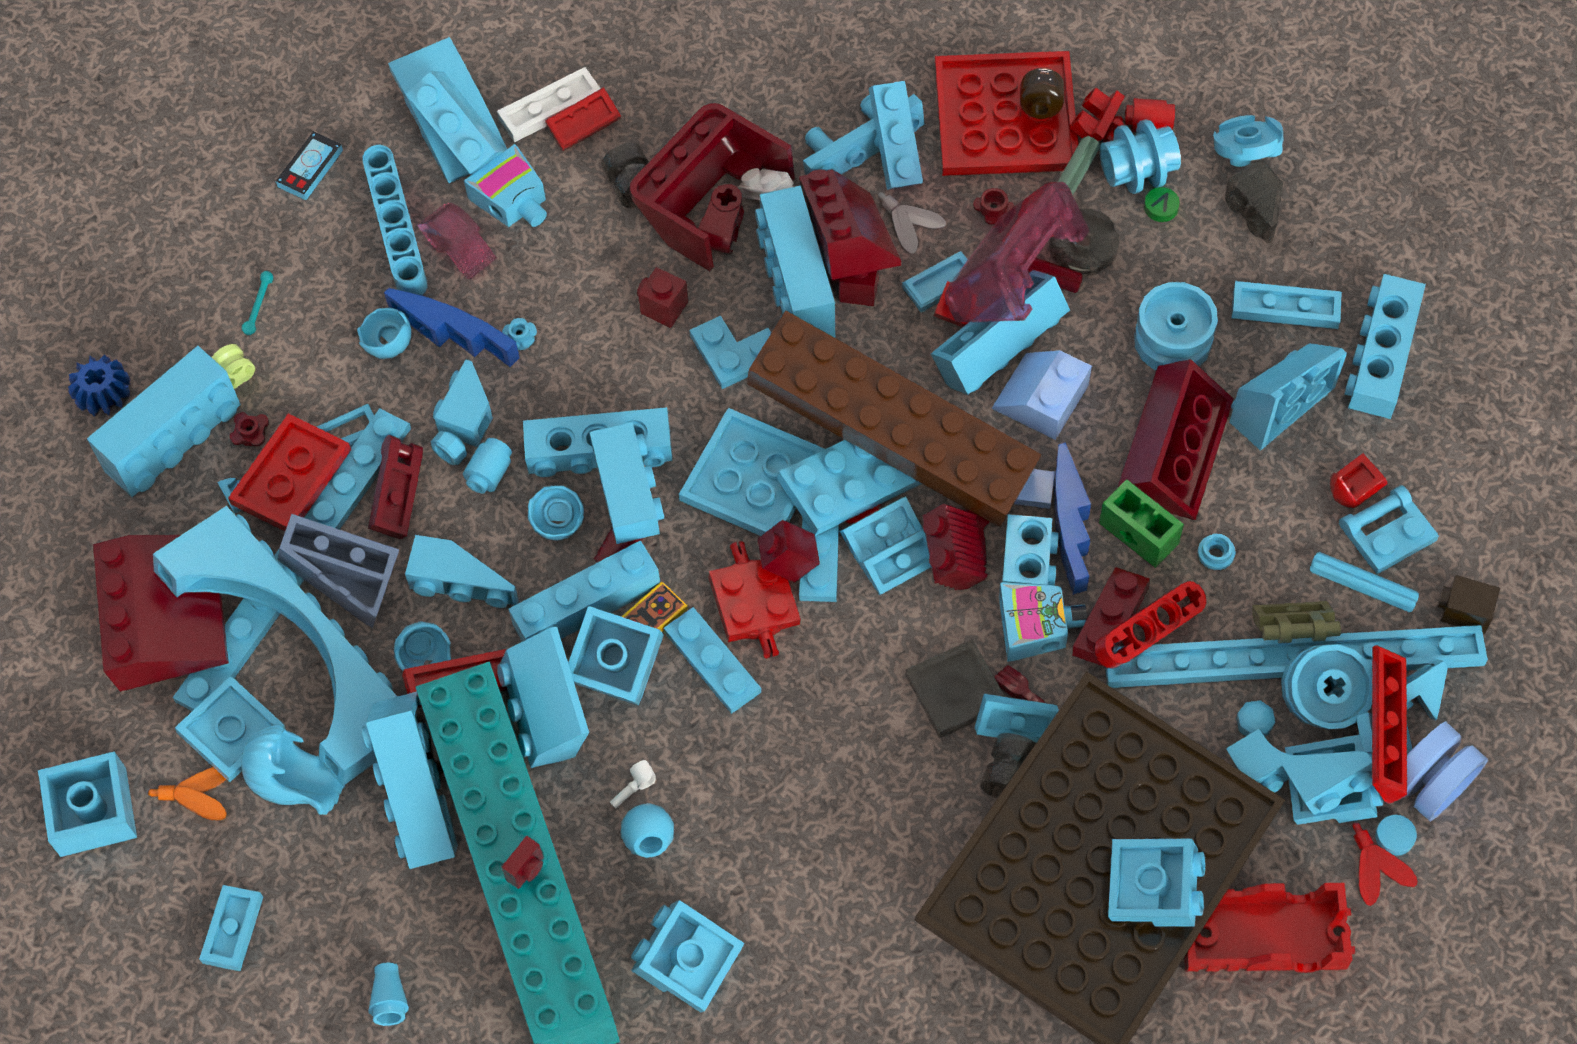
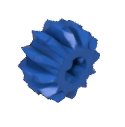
[68,354,131,417]

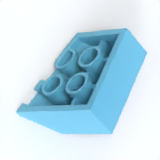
[1229,343,1347,451]

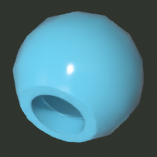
[621,803,674,858]

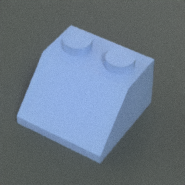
[992,350,1092,440]

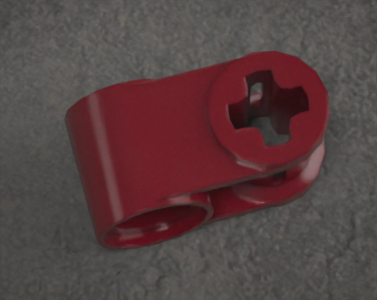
[698,184,744,254]

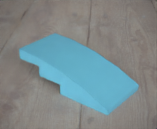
[388,37,507,183]

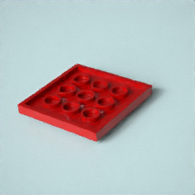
[935,51,1079,176]

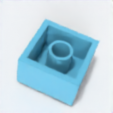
[568,606,664,705]
[38,751,137,857]

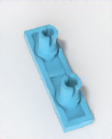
[803,94,925,175]

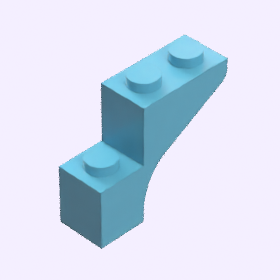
[1226,729,1372,815]

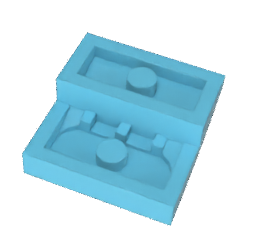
[840,496,931,595]

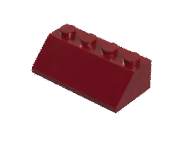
[799,169,901,280]
[1118,359,1234,520]

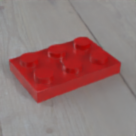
[228,413,351,531]

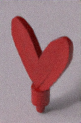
[1352,822,1418,906]

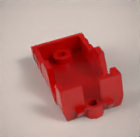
[1184,883,1355,973]

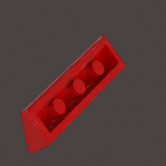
[1372,645,1407,804]

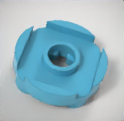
[1213,115,1284,167]

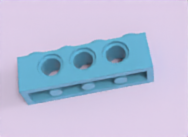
[1344,274,1426,419]
[523,407,672,477]

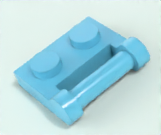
[1339,485,1439,574]

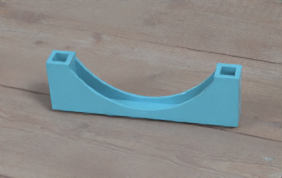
[153,506,417,786]

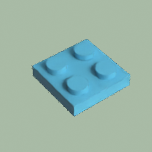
[175,676,285,782]

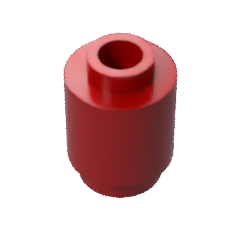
[1124,98,1175,133]

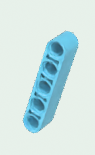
[362,145,428,295]

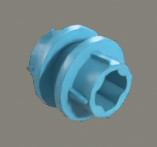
[1100,119,1181,194]

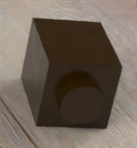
[1437,575,1500,634]

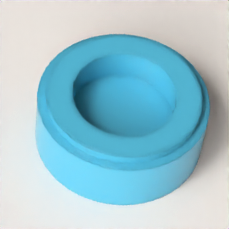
[1375,815,1417,856]

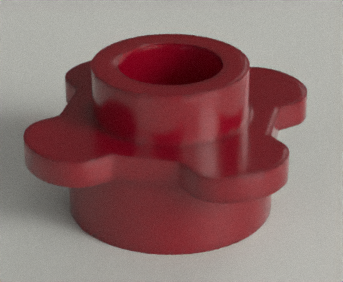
[973,188,1014,225]
[230,412,269,447]

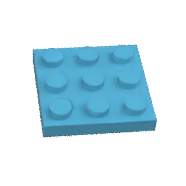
[679,408,825,536]

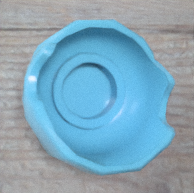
[357,307,411,359]
[528,486,584,541]
[394,621,451,671]

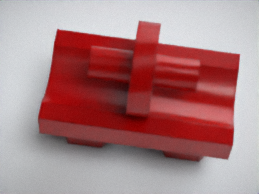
[1069,87,1126,143]

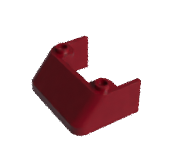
[630,103,795,272]

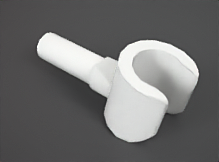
[610,760,656,809]

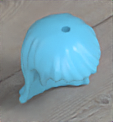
[241,724,345,815]

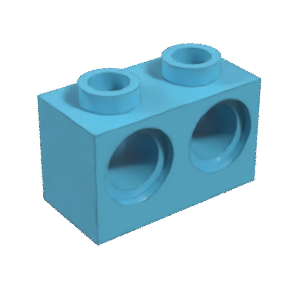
[1002,514,1059,586]

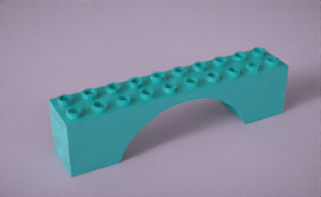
[416,661,620,1044]

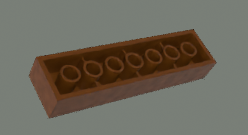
[747,310,1042,528]

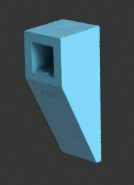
[405,535,519,608]

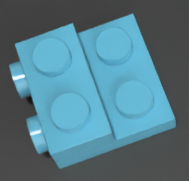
[1285,735,1383,825]
[1108,839,1205,926]
[631,900,745,1013]

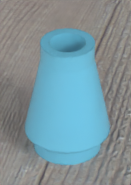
[368,963,409,1026]

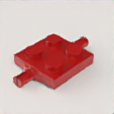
[708,541,801,659]

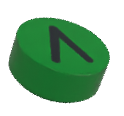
[1144,187,1180,222]

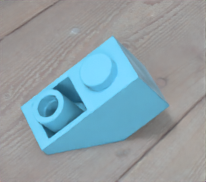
[433,360,493,447]

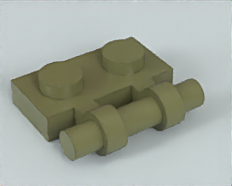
[1252,601,1341,643]

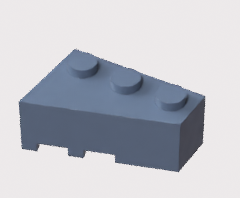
[277,514,399,628]

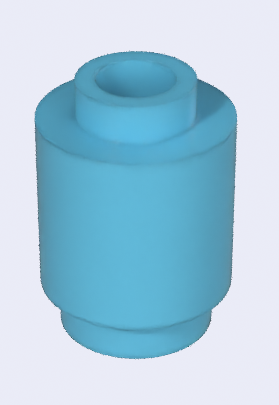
[463,438,512,494]

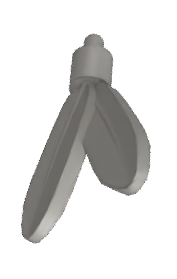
[878,192,946,253]

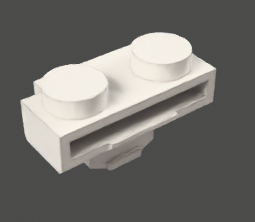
[738,168,794,200]

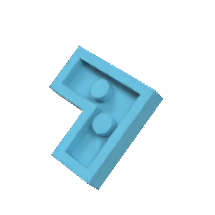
[689,316,771,389]

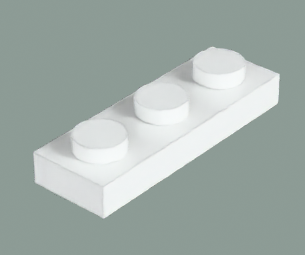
[497,67,601,142]

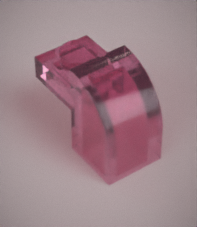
[417,203,497,279]

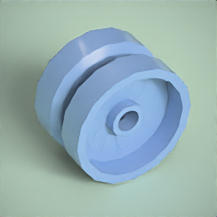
[1403,721,1488,822]

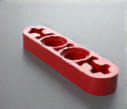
[1095,581,1206,668]

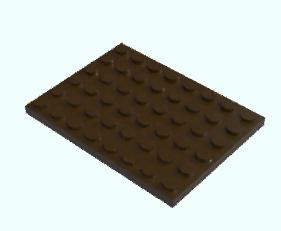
[915,671,1285,1044]

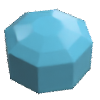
[431,431,467,465]
[1236,700,1275,737]

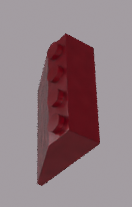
[93,535,229,692]

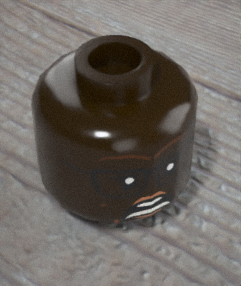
[1020,68,1064,119]

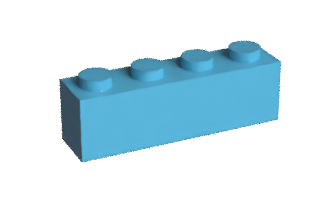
[931,270,1070,395]
[508,540,660,642]

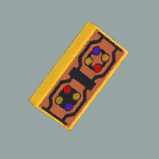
[621,581,688,632]

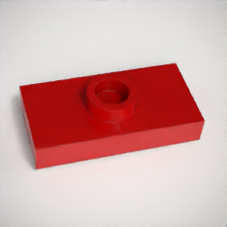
[545,87,621,151]

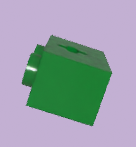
[1099,479,1184,568]

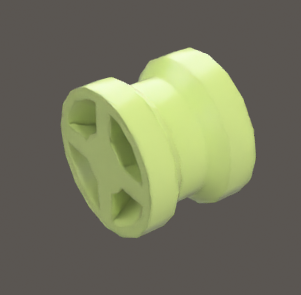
[212,344,255,389]

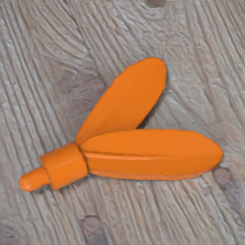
[148,767,227,820]

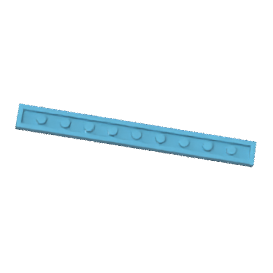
[172,408,411,711]
[1105,625,1488,688]

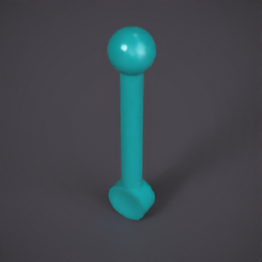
[242,271,274,335]

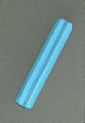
[1310,552,1419,612]

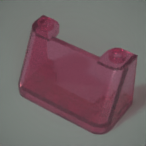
[945,182,1090,322]

